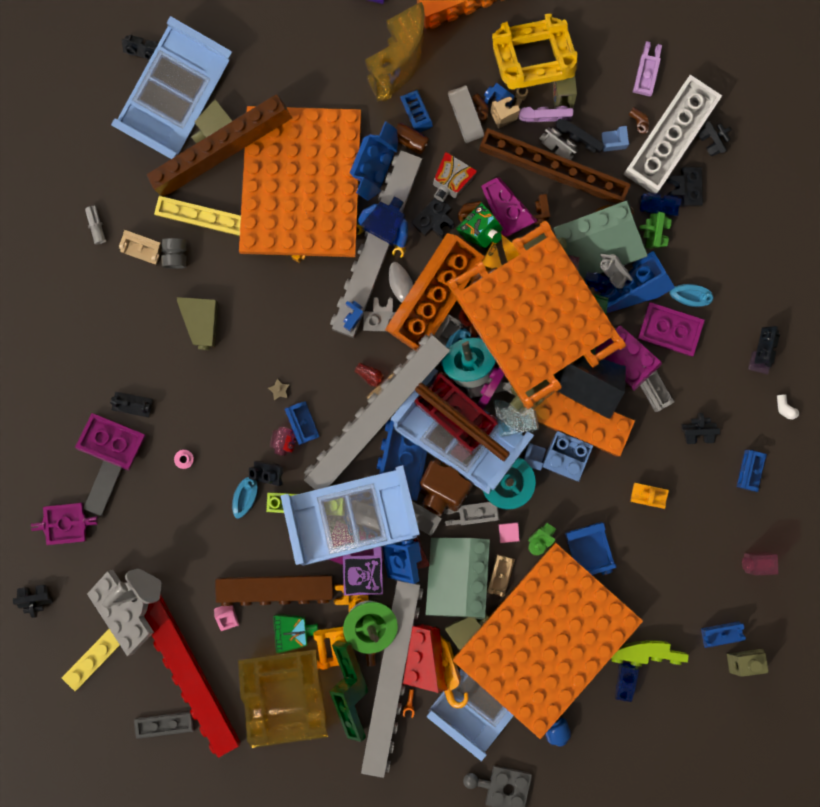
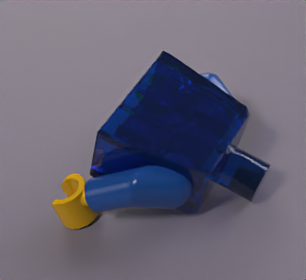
[357,197,408,258]

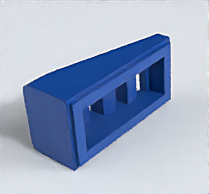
[400,90,433,133]

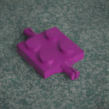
[31,503,98,545]

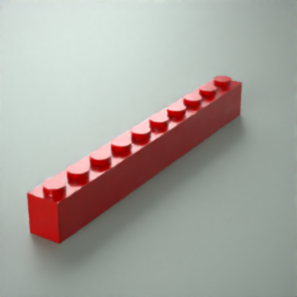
[144,594,241,758]

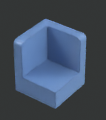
[601,126,629,152]
[523,443,546,471]

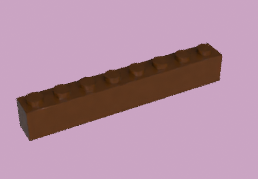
[147,94,292,197]
[479,128,631,204]

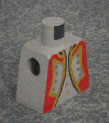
[433,152,477,202]

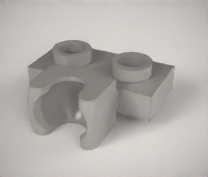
[363,297,396,331]

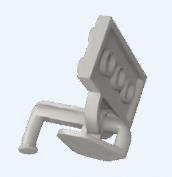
[87,569,162,656]

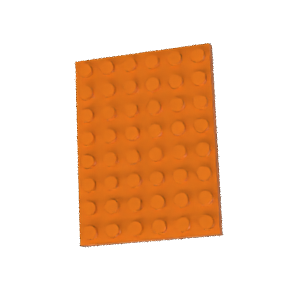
[239,106,361,257]
[452,543,643,739]

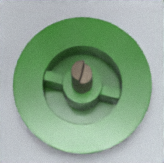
[343,601,398,654]

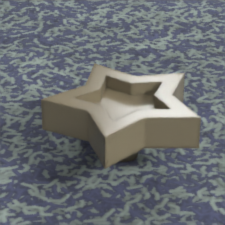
[268,379,289,401]

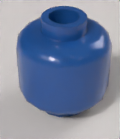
[545,717,571,746]

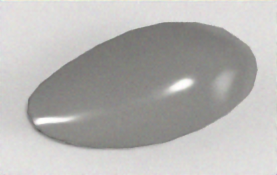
[389,262,413,303]

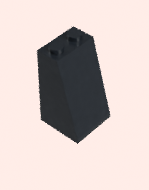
[553,355,626,419]

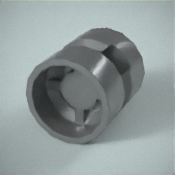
[162,238,187,269]

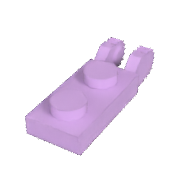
[632,41,662,97]
[518,106,573,122]

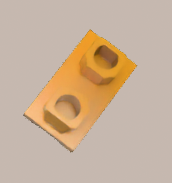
[630,483,669,509]

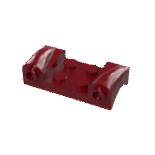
[414,373,499,455]

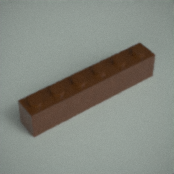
[215,575,333,606]

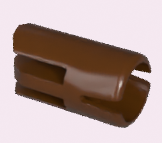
[396,123,429,155]

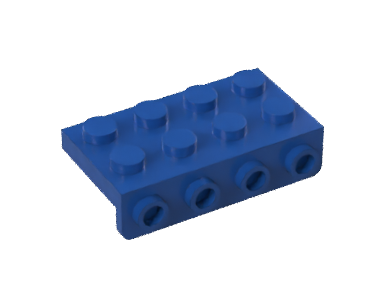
[377,417,431,501]

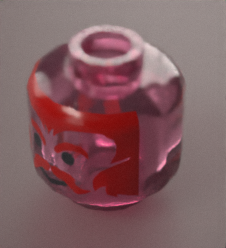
[270,427,296,456]

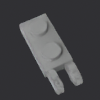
[444,502,499,526]

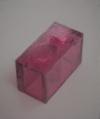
[742,552,779,576]

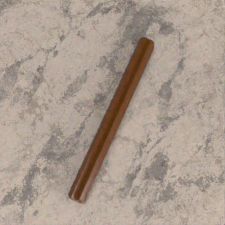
[415,383,510,461]

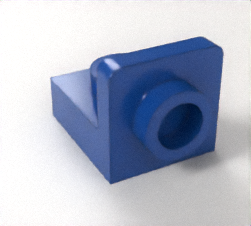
[484,83,515,107]
[343,301,364,333]

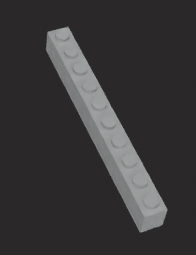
[330,151,422,338]
[304,333,450,490]
[361,580,423,778]

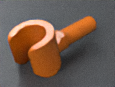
[403,689,414,718]

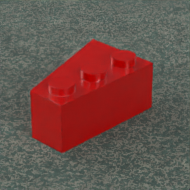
[403,624,448,693]

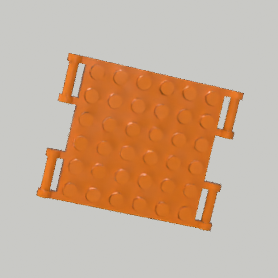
[447,220,626,409]

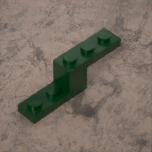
[329,641,369,742]

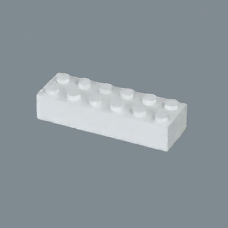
[623,75,722,195]

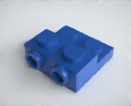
[382,539,422,584]

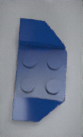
[350,121,398,201]

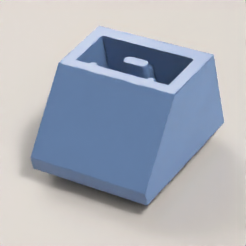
[542,431,593,482]

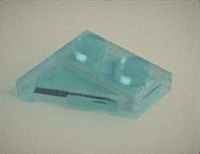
[494,399,539,437]

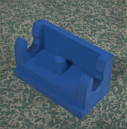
[285,402,320,445]
[736,450,767,492]
[701,621,746,648]

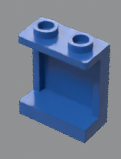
[565,522,617,576]

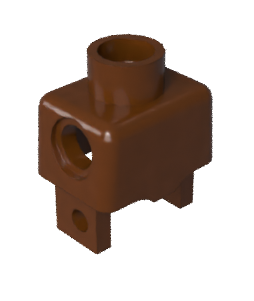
[419,448,473,516]

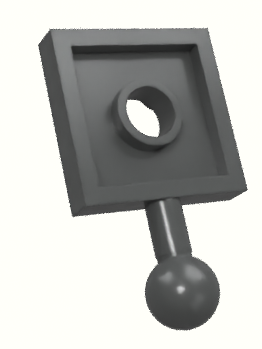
[463,765,532,807]

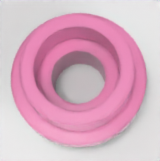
[174,450,194,469]

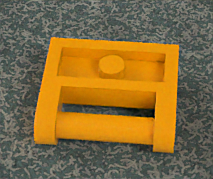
[313,627,347,670]

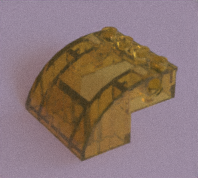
[365,2,425,101]
[238,650,328,748]

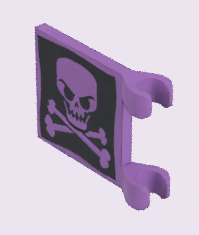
[342,542,383,595]

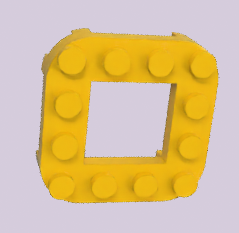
[492,14,577,89]

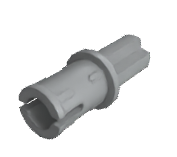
[85,206,106,245]

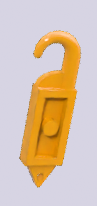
[440,635,469,709]

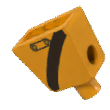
[482,234,519,270]

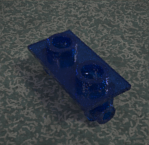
[640,192,681,216]

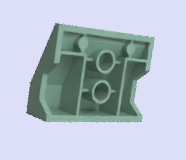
[554,201,648,280]
[426,538,490,619]

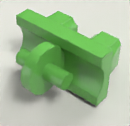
[639,212,672,249]
[528,523,556,556]

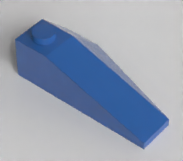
[600,251,675,313]

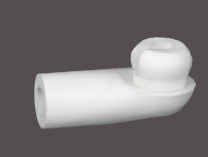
[777,395,799,420]

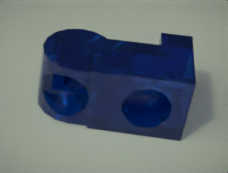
[615,663,639,702]

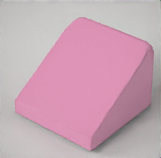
[498,522,519,543]
[214,605,239,631]

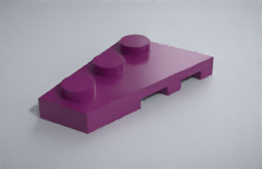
[481,177,538,238]
[477,367,504,410]

